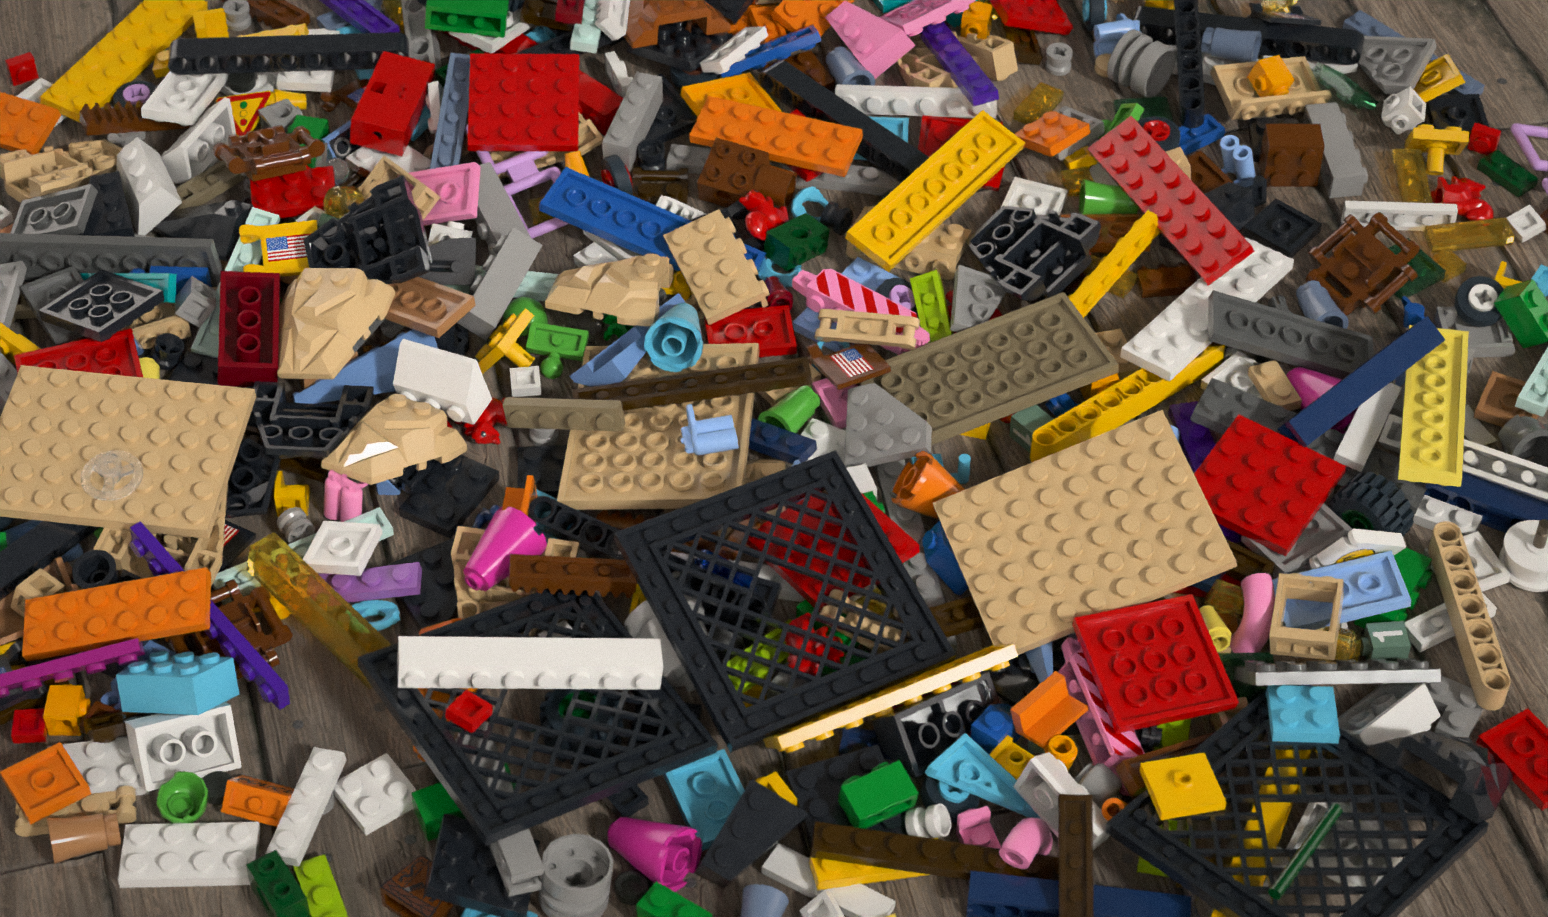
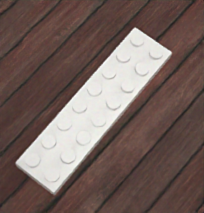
[1120,237,1294,382]

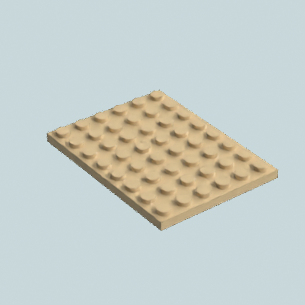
[557,343,759,510]
[0,365,256,539]
[933,410,1237,655]

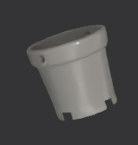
[624,594,708,694]

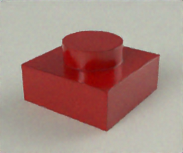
[5,52,39,86]
[1467,122,1501,155]
[445,690,493,733]
[11,708,47,744]

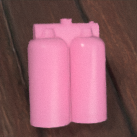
[324,470,368,522]

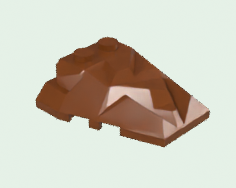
[623,0,731,48]

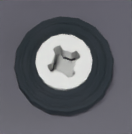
[1454,276,1504,327]

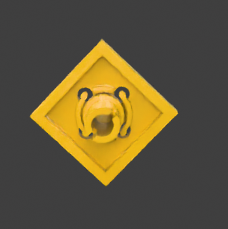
[1405,124,1469,176]
[475,308,535,375]

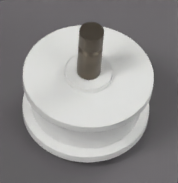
[1499,519,1548,592]

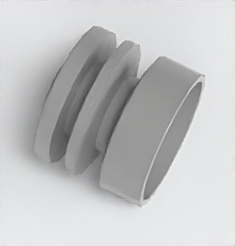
[1107,29,1177,99]
[538,834,613,917]

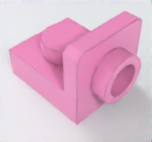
[956,806,1001,849]

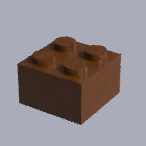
[1259,124,1325,187]

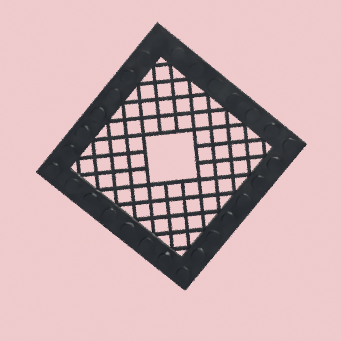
[613,450,956,753]
[357,588,718,846]
[1105,689,1489,917]

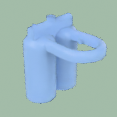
[1094,13,1142,58]
[1220,135,1255,184]
[681,404,739,456]

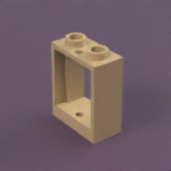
[351,156,440,220]
[1269,573,1344,660]

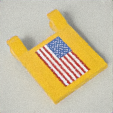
[239,220,318,277]

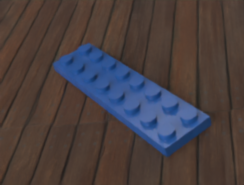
[539,167,766,271]

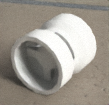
[905,804,951,838]

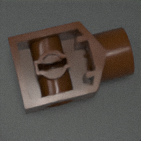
[697,137,797,212]

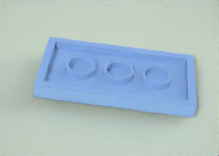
[793,257,899,352]
[1272,551,1411,630]

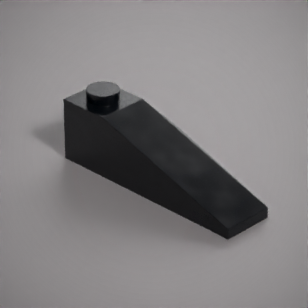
[152,200,253,261]
[871,672,1000,778]

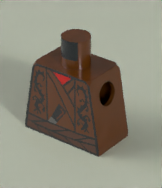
[380,856,455,917]

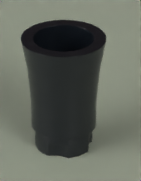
[72,550,121,589]

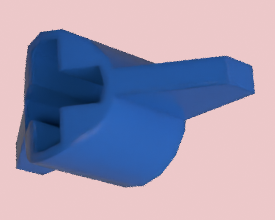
[1401,296,1425,328]

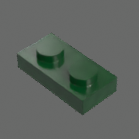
[1477,149,1538,198]

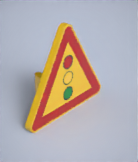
[216,91,273,137]

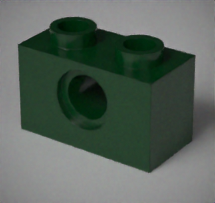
[764,213,830,271]
[246,850,311,917]

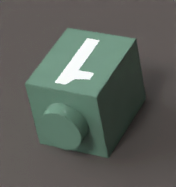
[1009,405,1053,453]
[1359,621,1411,662]

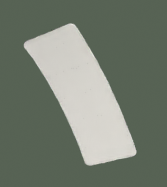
[1464,405,1497,446]

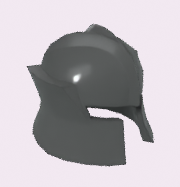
[1498,414,1548,467]

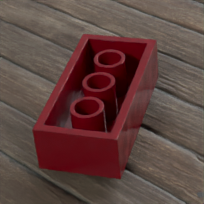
[218,271,280,387]

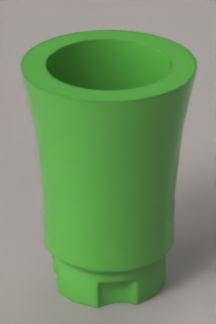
[1078,179,1138,214]
[758,385,820,433]

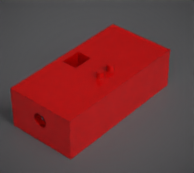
[350,51,435,157]

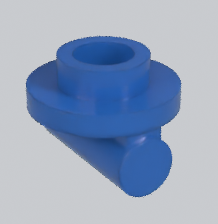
[1045,393,1077,417]

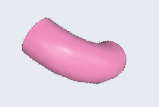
[1230,573,1275,660]
[999,817,1052,869]

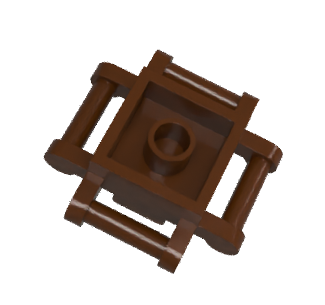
[213,125,325,181]
[1305,212,1420,316]
[164,579,293,679]

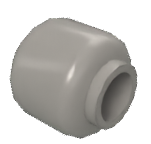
[1074,763,1123,809]

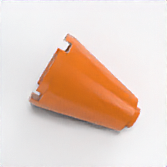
[892,451,965,519]

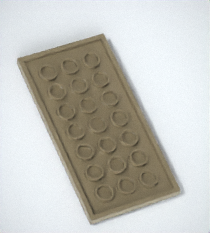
[857,292,1119,445]

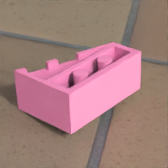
[825,0,916,79]

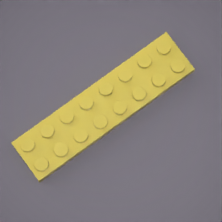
[1398,325,1469,487]

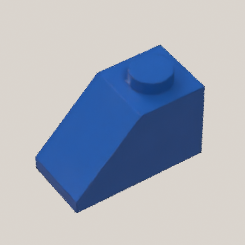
[922,521,968,596]
[970,704,1022,754]

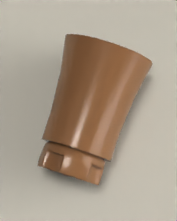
[47,813,121,864]

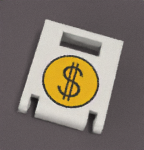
[1309,529,1406,569]

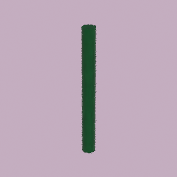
[1268,803,1343,900]

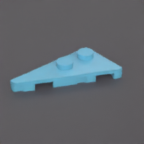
[924,733,1041,819]

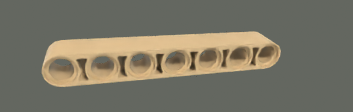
[1428,521,1511,711]

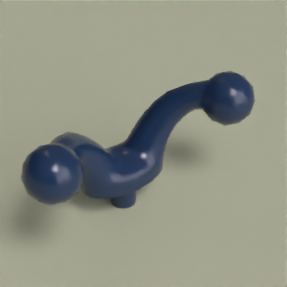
[455,505,501,534]

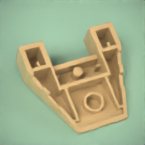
[894,31,1018,88]

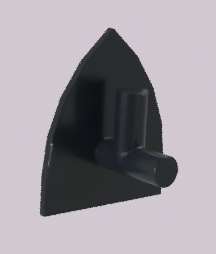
[418,238,476,295]

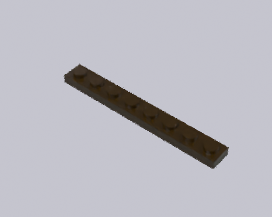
[572,357,812,411]
[811,822,1058,881]

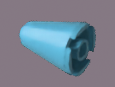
[644,303,703,372]

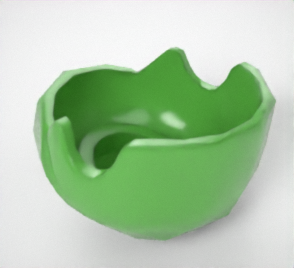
[503,296,548,337]
[157,771,208,823]

